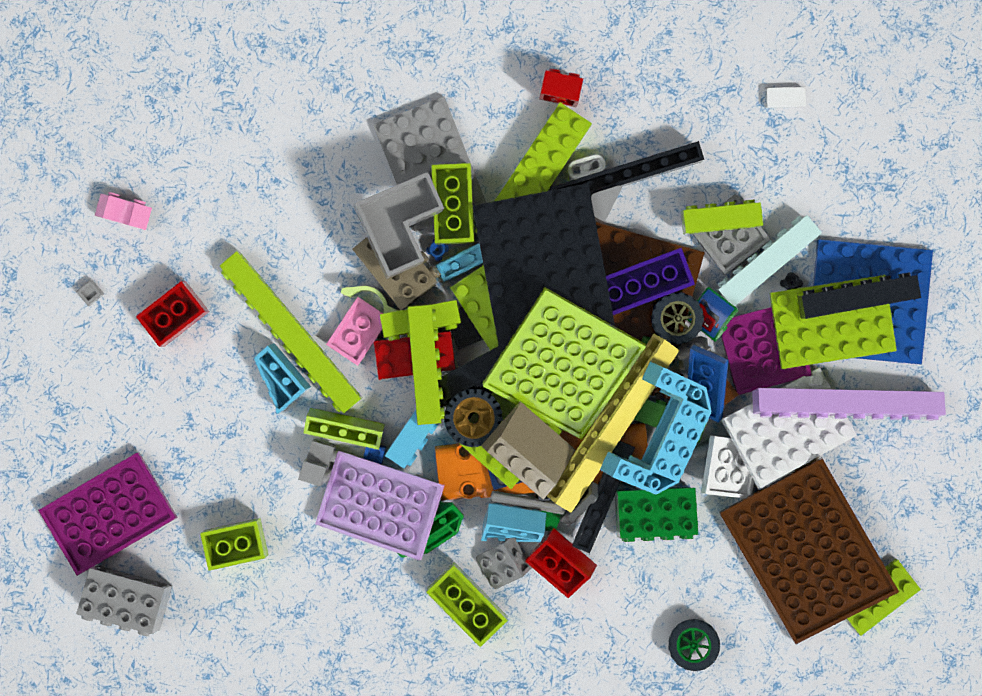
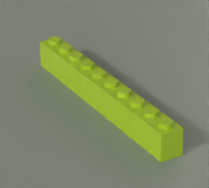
[220,251,363,414]

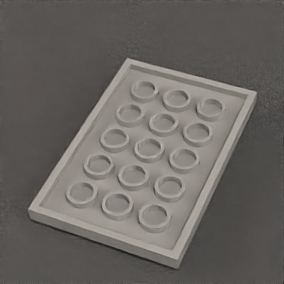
[373,96,486,232]

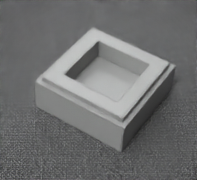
[76,279,104,306]

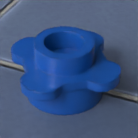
[426,239,449,261]

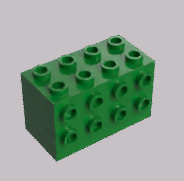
[615,487,698,542]

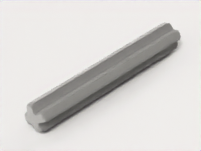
[490,491,566,514]

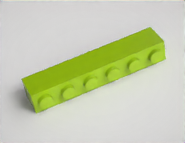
[408,305,445,425]

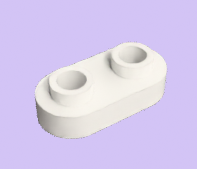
[568,155,606,180]

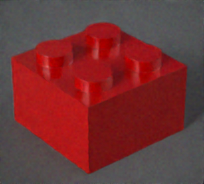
[539,69,584,107]

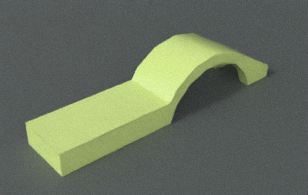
[341,286,398,313]

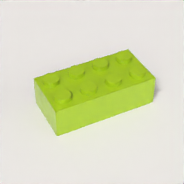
[432,163,474,245]
[426,562,508,647]

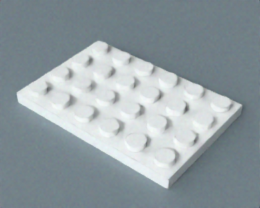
[721,368,857,489]

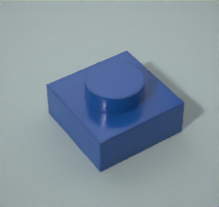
[363,445,387,464]

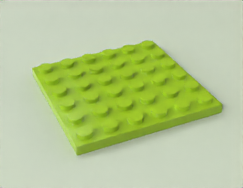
[482,287,646,440]

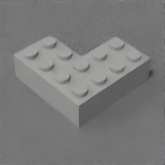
[354,172,444,279]

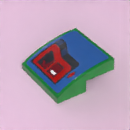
[686,287,739,342]

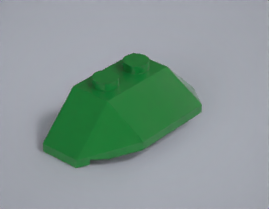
[397,502,464,558]

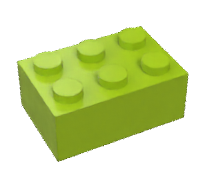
[200,518,269,571]

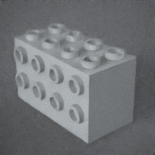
[76,566,173,636]

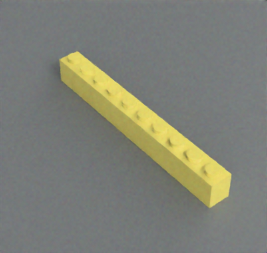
[547,334,679,512]

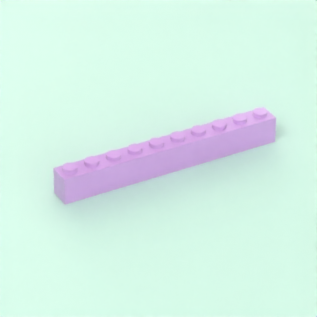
[752,388,946,421]

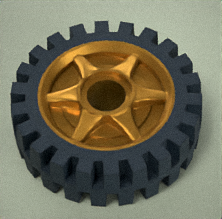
[444,389,503,447]

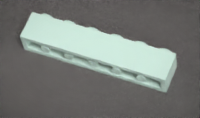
[716,215,822,306]

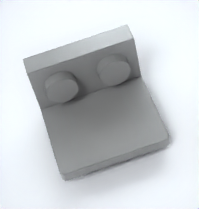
[476,538,532,589]

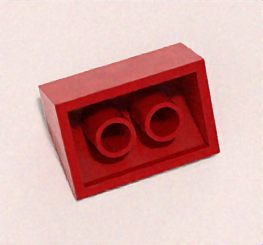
[525,528,597,598]

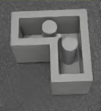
[298,439,338,486]

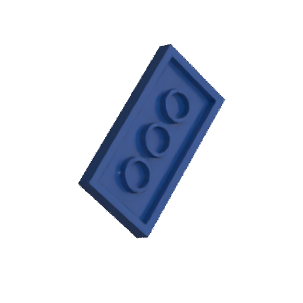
[688,345,729,423]

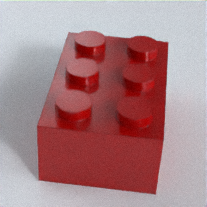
[135,281,210,347]

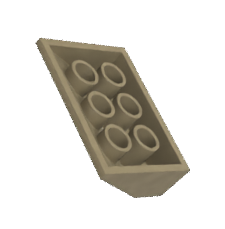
[481,401,575,499]

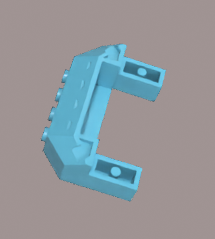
[600,362,712,494]

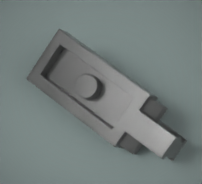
[560,481,598,526]

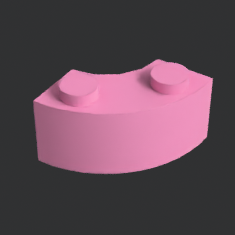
[95,192,152,230]

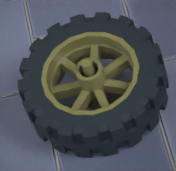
[651,293,704,344]

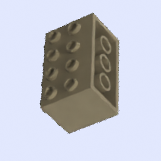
[352,237,442,310]

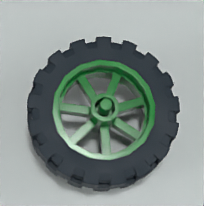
[668,619,720,672]

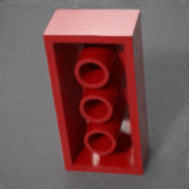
[374,332,456,380]

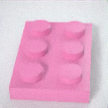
[326,297,384,366]

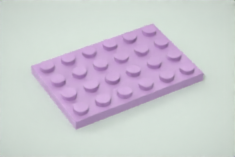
[315,451,445,560]

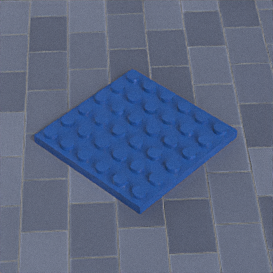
[813,240,933,365]

